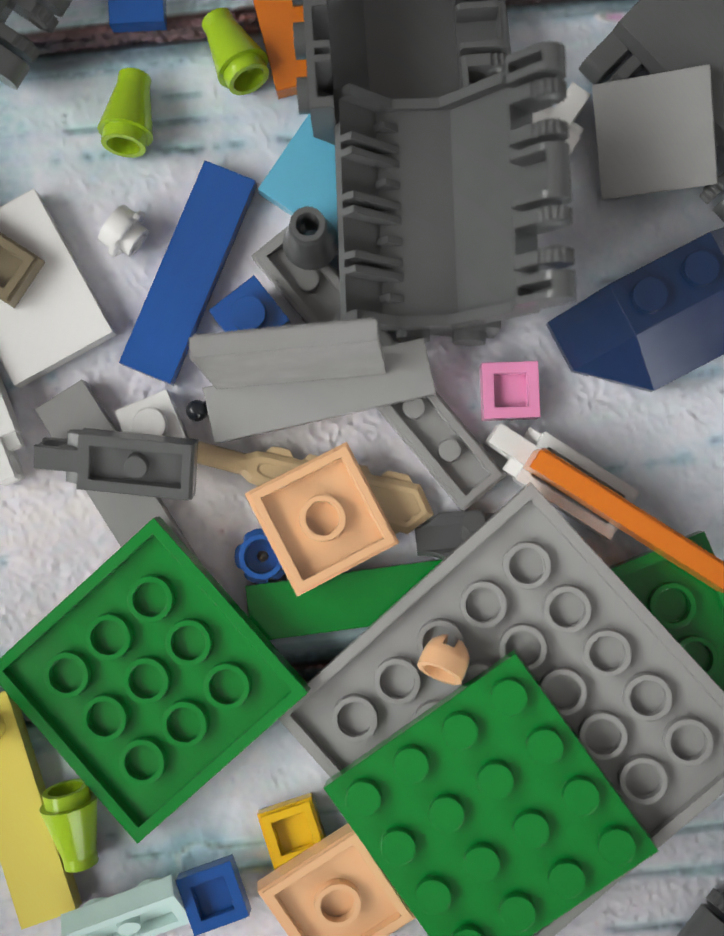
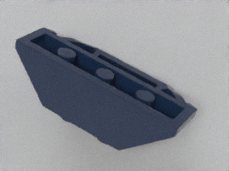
[546,227,724,392]

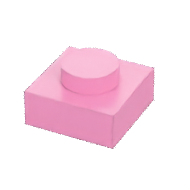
[479,361,541,421]

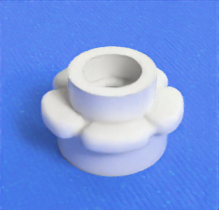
[98,204,149,257]

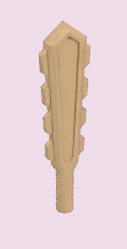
[197,441,434,535]

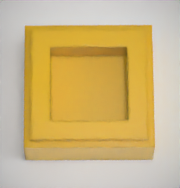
[257,792,326,870]

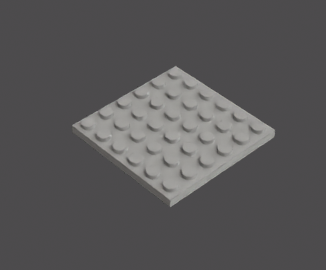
[279,482,724,936]

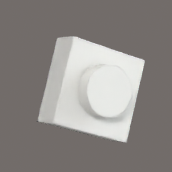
[114,390,188,438]

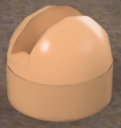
[417,634,470,685]

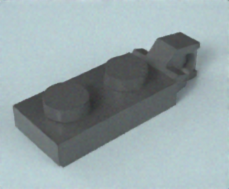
[34,428,199,501]

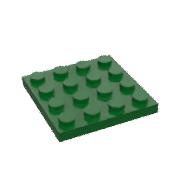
[0,516,311,844]
[323,649,658,936]

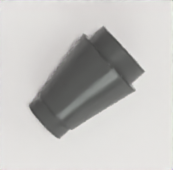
[283,206,338,270]

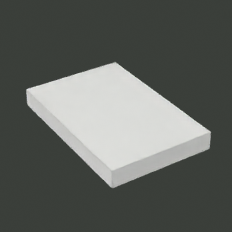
[0,189,117,388]

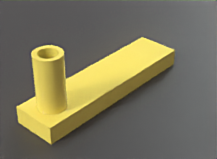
[0,691,82,930]

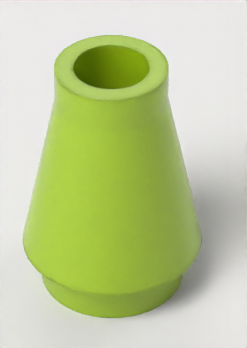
[202,8,269,95]
[97,68,153,158]
[39,779,99,873]

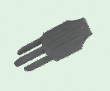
[415,509,495,559]

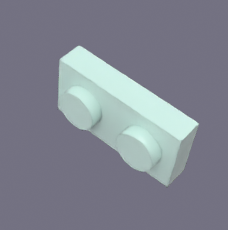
[61,875,189,936]

